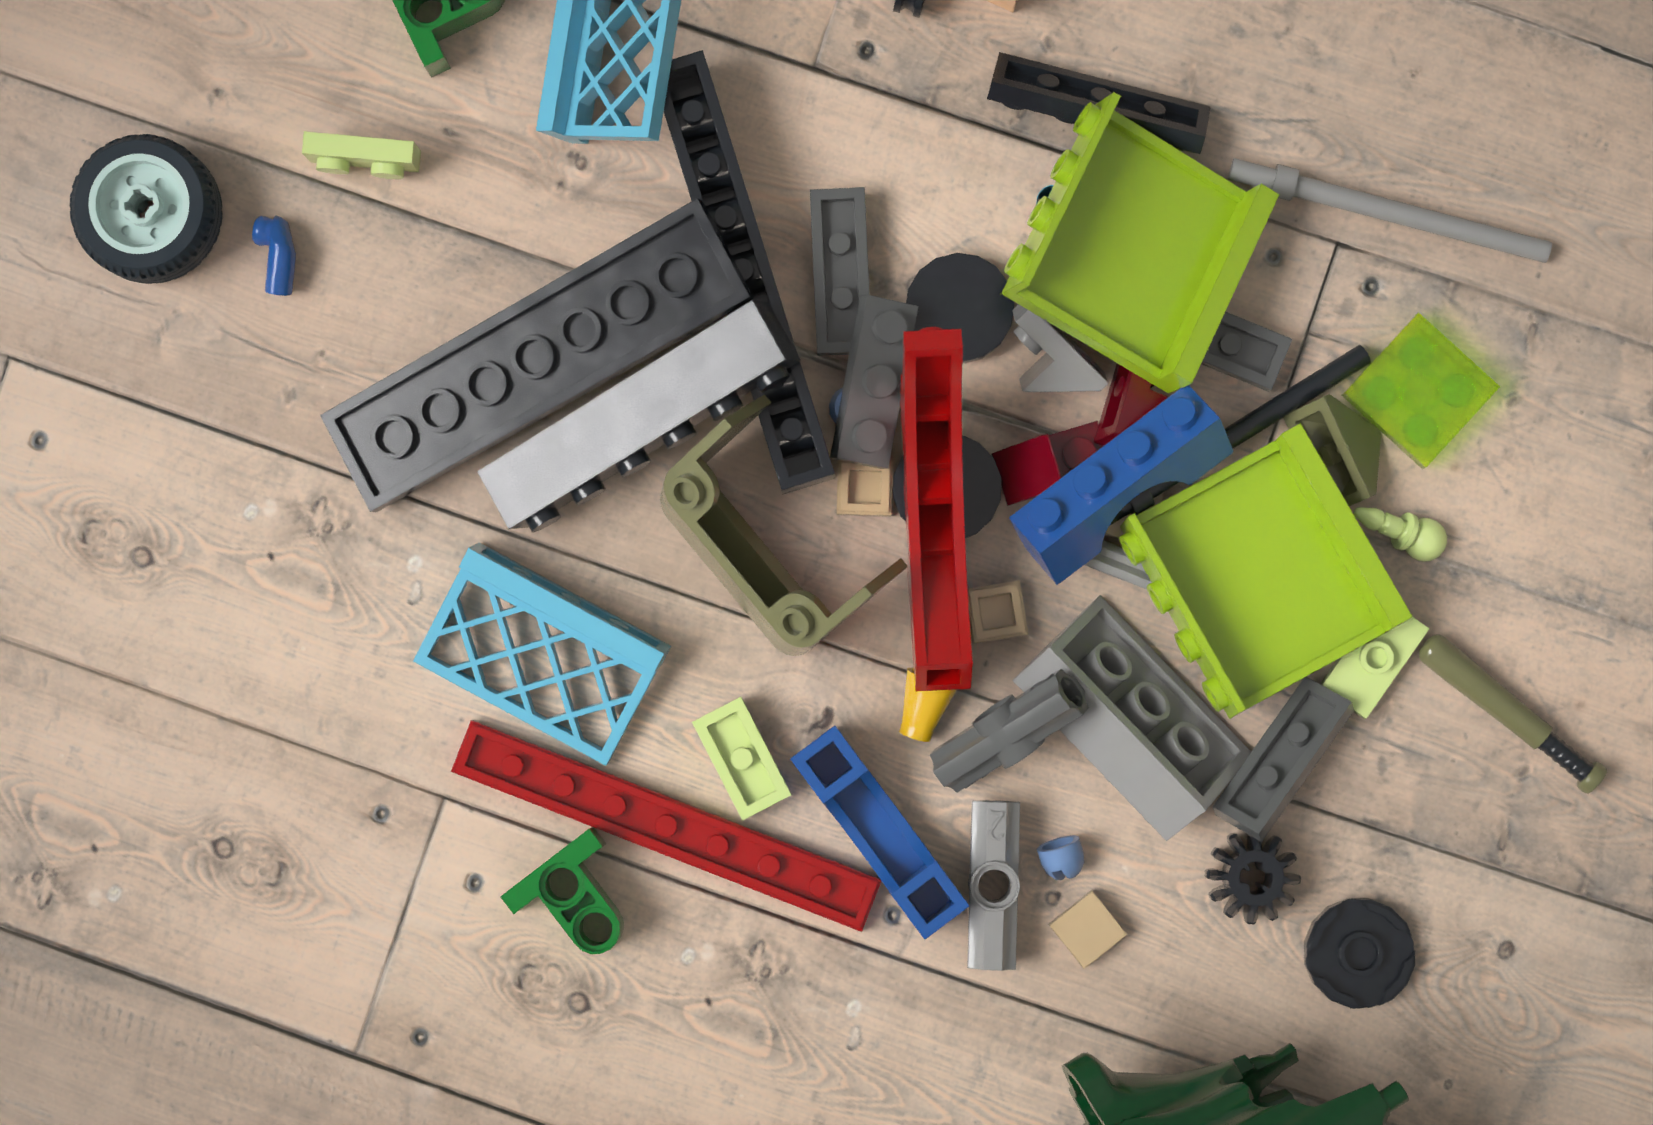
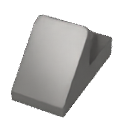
[1012,304,1109,392]

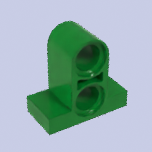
[392,0,505,78]
[500,827,624,954]

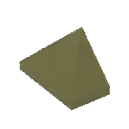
[1284,394,1382,506]

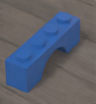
[1009,385,1234,585]
[790,725,969,940]

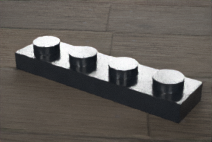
[987,52,1211,154]

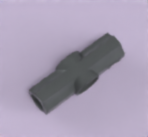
[930,669,1089,793]

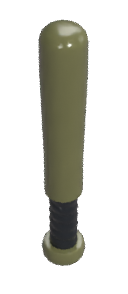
[1419,635,1607,794]

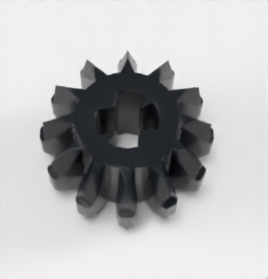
[1204,833,1301,925]

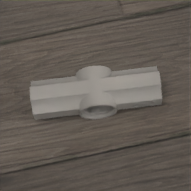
[967,800,1020,971]

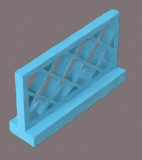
[536,0,681,144]
[413,542,671,766]

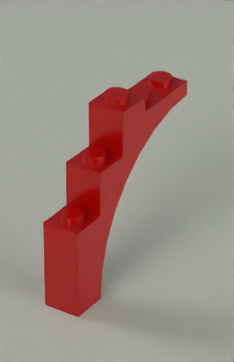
[900,327,973,692]

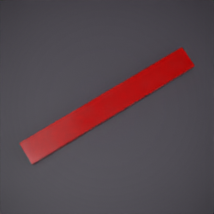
[451,720,881,932]

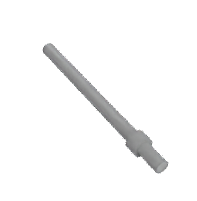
[1228,158,1552,263]

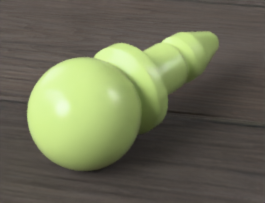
[1353,507,1447,562]

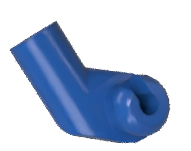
[252,215,296,296]

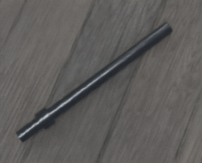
[1109,345,1371,526]

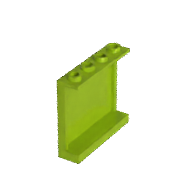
[1001,92,1280,394]
[1119,423,1413,719]

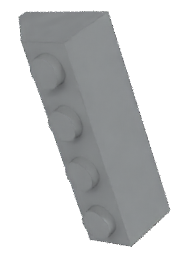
[1012,595,1251,841]

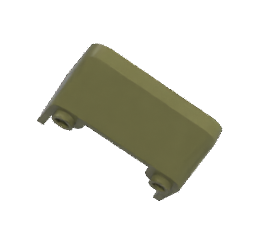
[660,394,908,656]

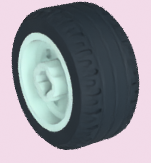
[69,134,223,284]

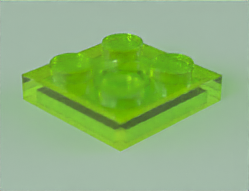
[1341,312,1500,469]

